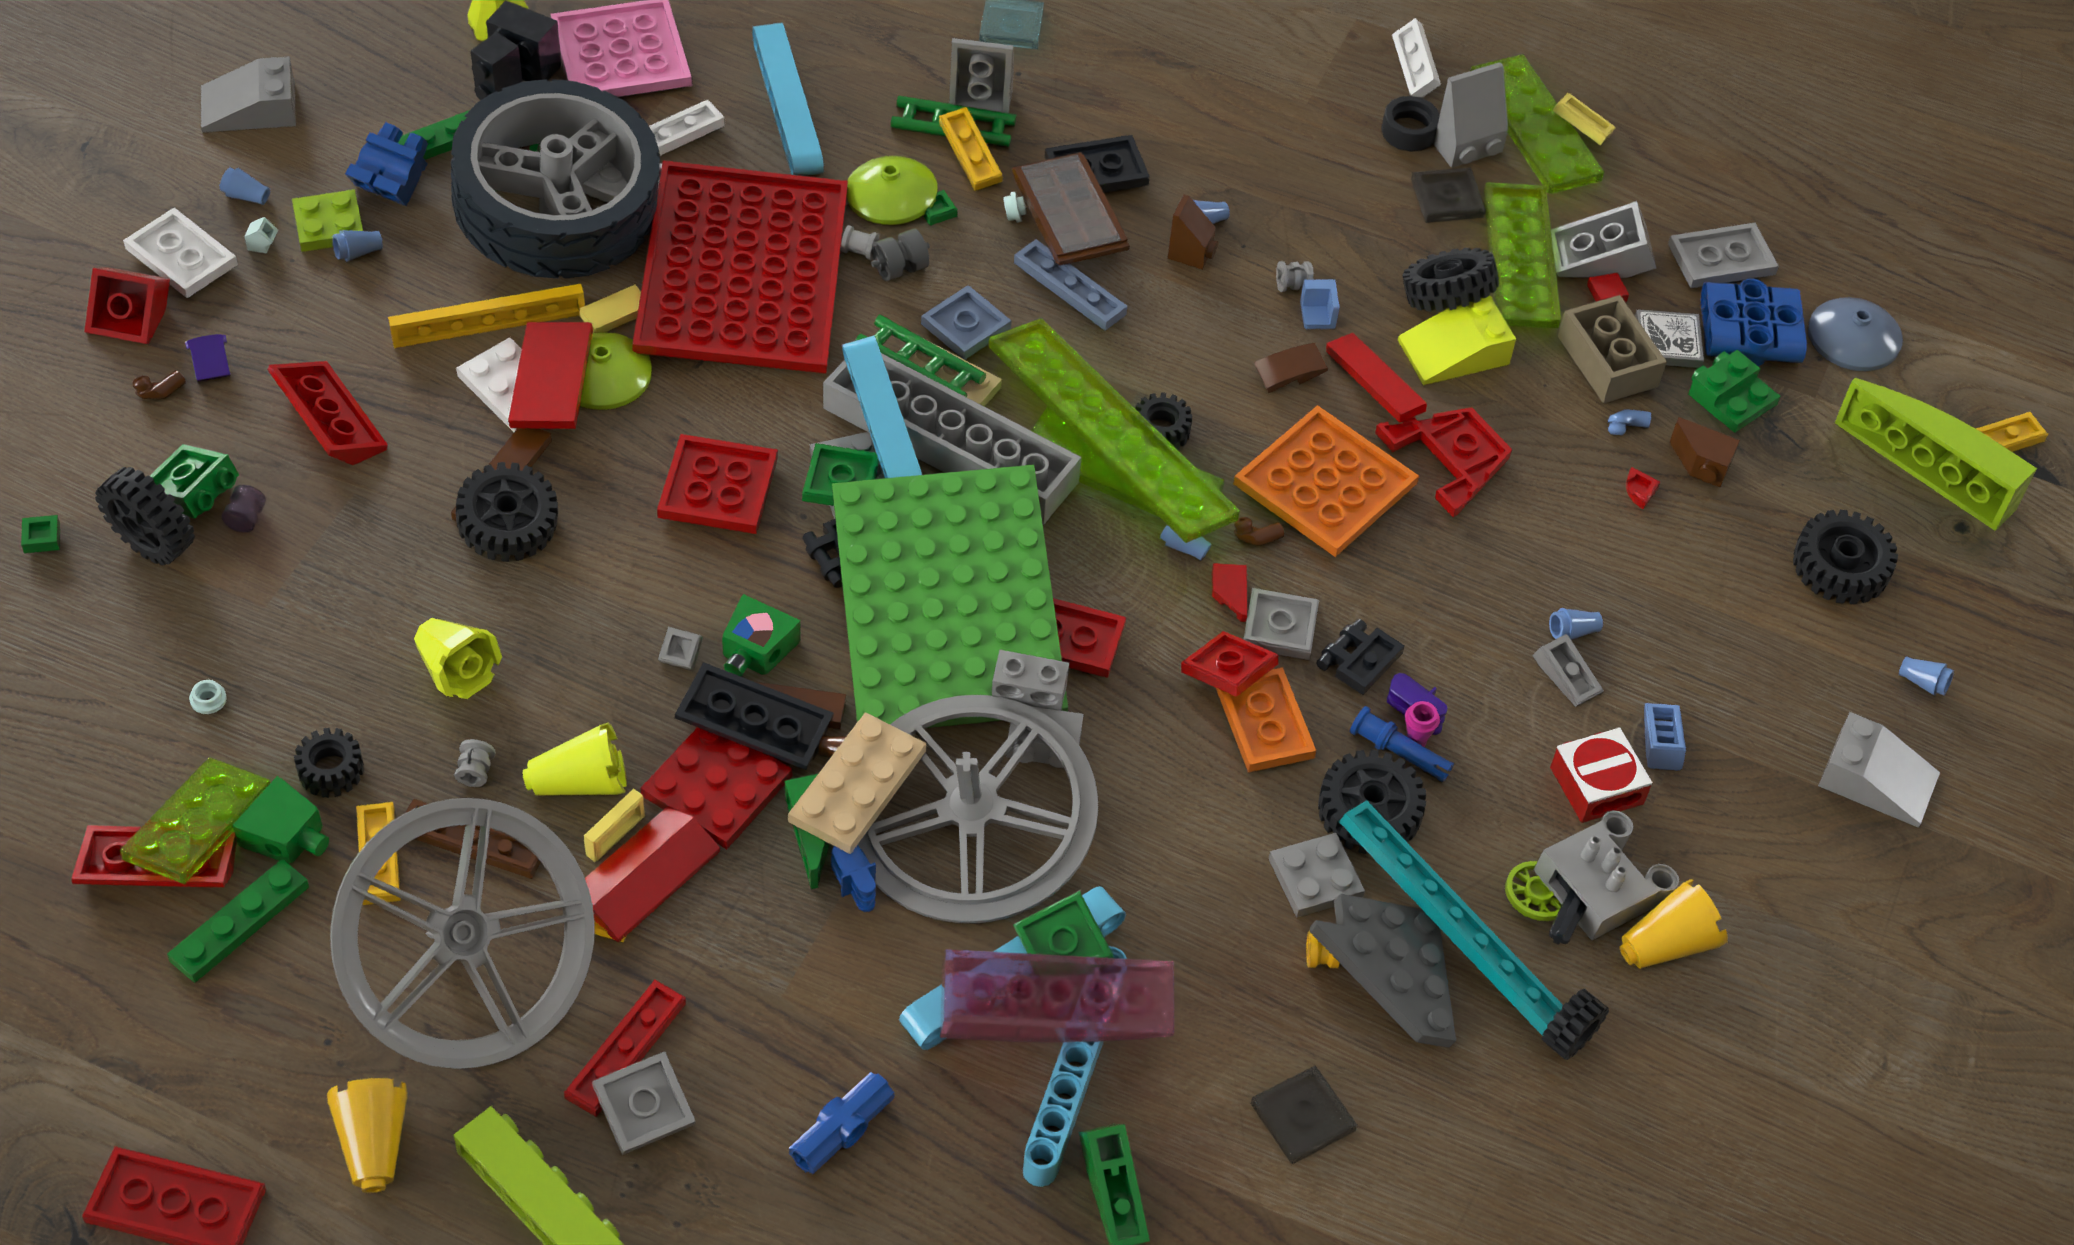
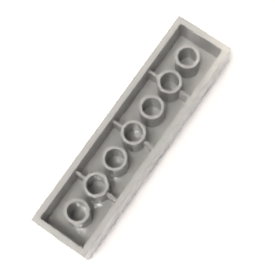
[823,353,1081,525]

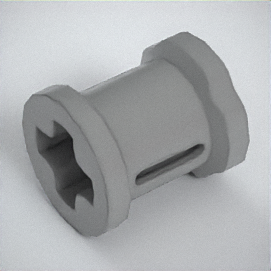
[841,225,879,260]

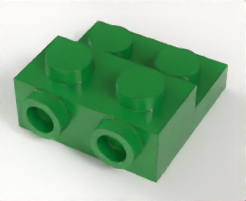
[1688,350,1781,433]
[150,444,239,519]

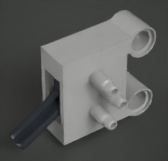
[1534,811,1679,945]

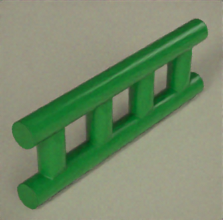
[890,95,1016,147]
[855,314,986,397]

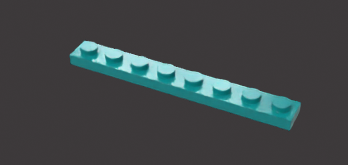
[1339,800,1563,1036]

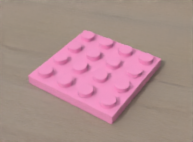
[551,0,692,97]

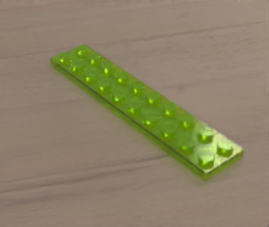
[989,318,1240,543]

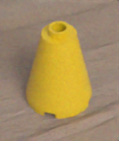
[1619,879,1728,969]
[327,1078,408,1193]

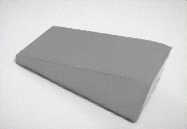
[1532,634,1604,707]

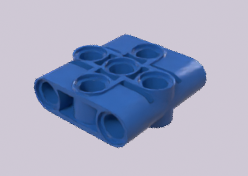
[1701,279,1807,366]

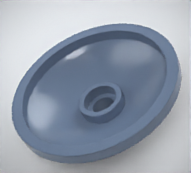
[1808,297,1903,371]

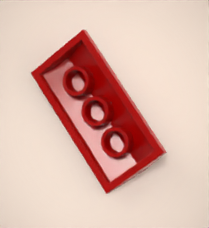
[268,361,388,465]
[585,807,720,943]
[71,825,237,888]

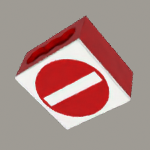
[1550,728,1652,823]

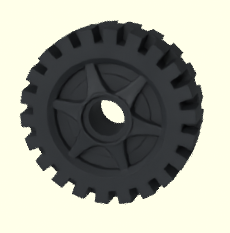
[1403,248,1499,311]
[456,462,558,562]
[95,467,195,565]
[1793,510,1898,604]
[1318,750,1426,854]

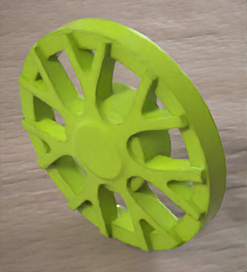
[1505,861,1562,921]

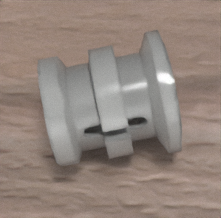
[1276,261,1314,292]
[454,739,496,787]

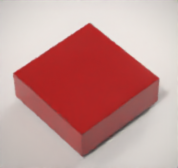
[1587,272,1629,302]

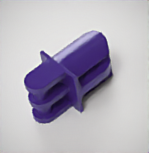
[1387,673,1448,735]

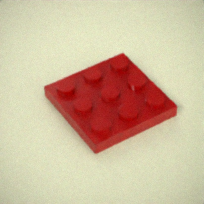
[657,434,778,534]
[640,727,792,850]

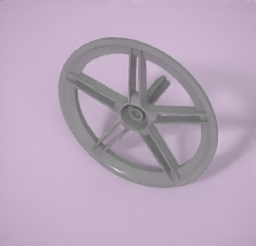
[858,695,1098,923]
[331,798,595,1069]

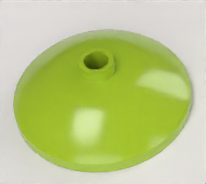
[846,156,938,225]
[580,332,652,410]

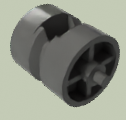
[871,229,930,281]

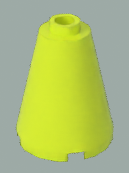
[523,723,627,796]

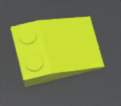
[1398,296,1516,385]

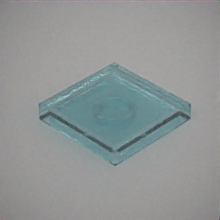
[979,0,1044,49]

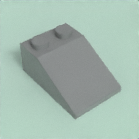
[949,38,1014,113]
[201,57,296,133]
[1434,62,1508,168]
[1548,201,1656,278]
[1818,712,1940,828]

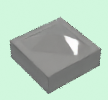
[658,627,703,671]

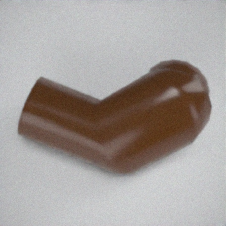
[133,370,186,399]
[1234,517,1284,546]

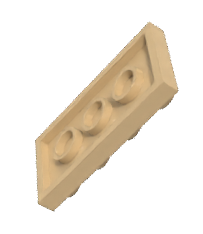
[788,712,926,854]

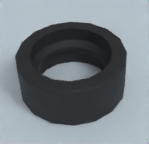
[1381,96,1440,152]

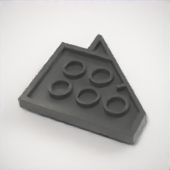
[1310,894,1456,1048]

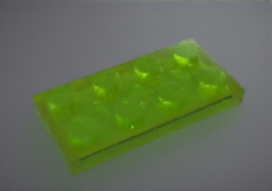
[120,757,271,884]

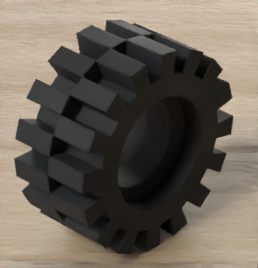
[1132,392,1192,454]
[294,728,364,798]
[1542,988,1609,1060]

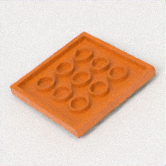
[1233,405,1419,557]

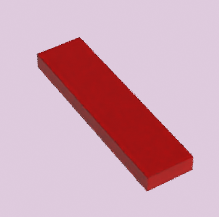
[1326,332,1427,423]
[564,980,686,1117]

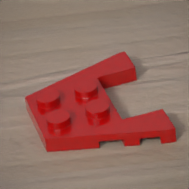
[1375,407,1512,517]

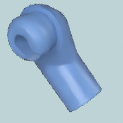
[1607,409,1651,435]

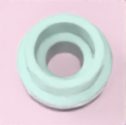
[1004,191,1027,223]
[189,680,227,714]

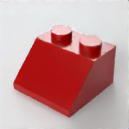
[84,267,170,344]

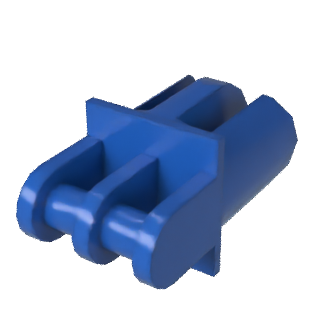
[831,845,876,912]

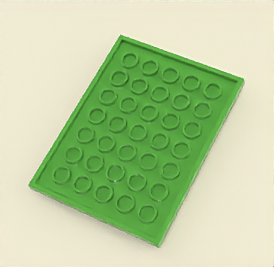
[832,465,1068,728]

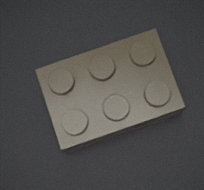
[1558,295,1667,403]

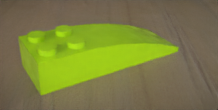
[1835,378,2037,531]

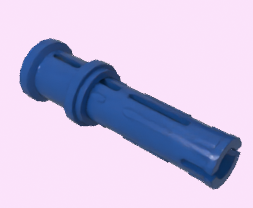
[1350,706,1454,783]

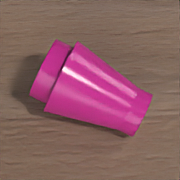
[1405,701,1440,747]

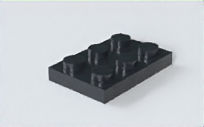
[1045,135,1150,199]

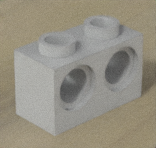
[992,650,1069,710]

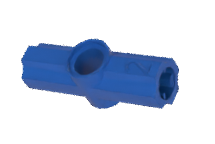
[789,1072,894,1174]

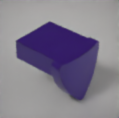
[185,334,231,382]

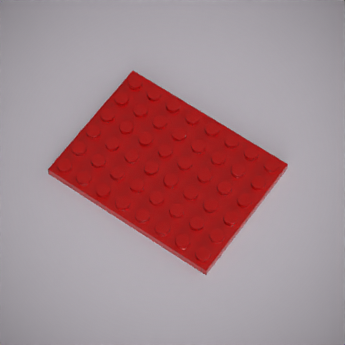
[632,160,848,374]

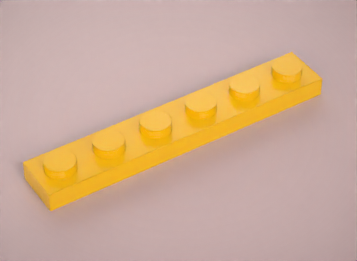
[388,284,585,348]

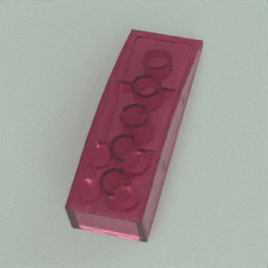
[940,949,1174,1042]

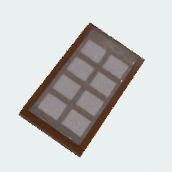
[1012,152,1130,266]

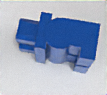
[345,122,428,207]

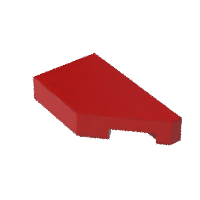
[1212,563,1247,622]

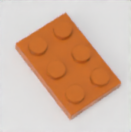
[1216,667,1316,772]

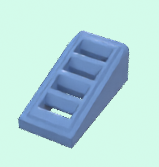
[1644,703,1686,770]

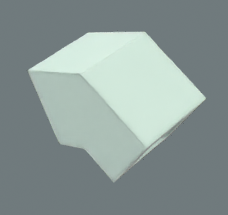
[244,217,278,254]

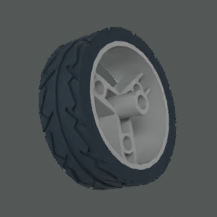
[451,79,660,279]

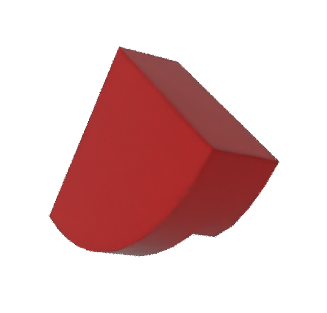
[1626,467,1660,509]

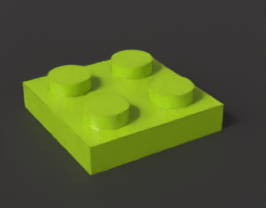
[292,189,363,252]

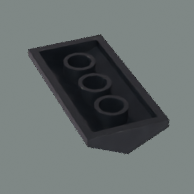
[674,662,834,770]

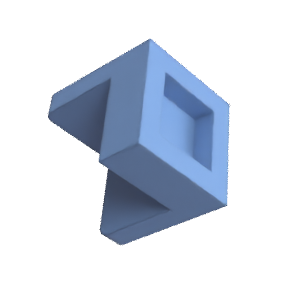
[1300,280,1339,329]

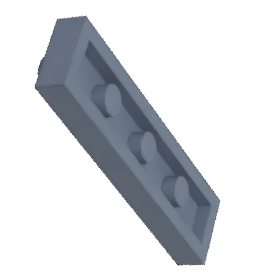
[1014,239,1127,330]

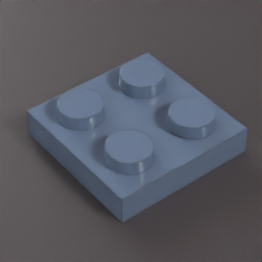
[921,285,1011,360]

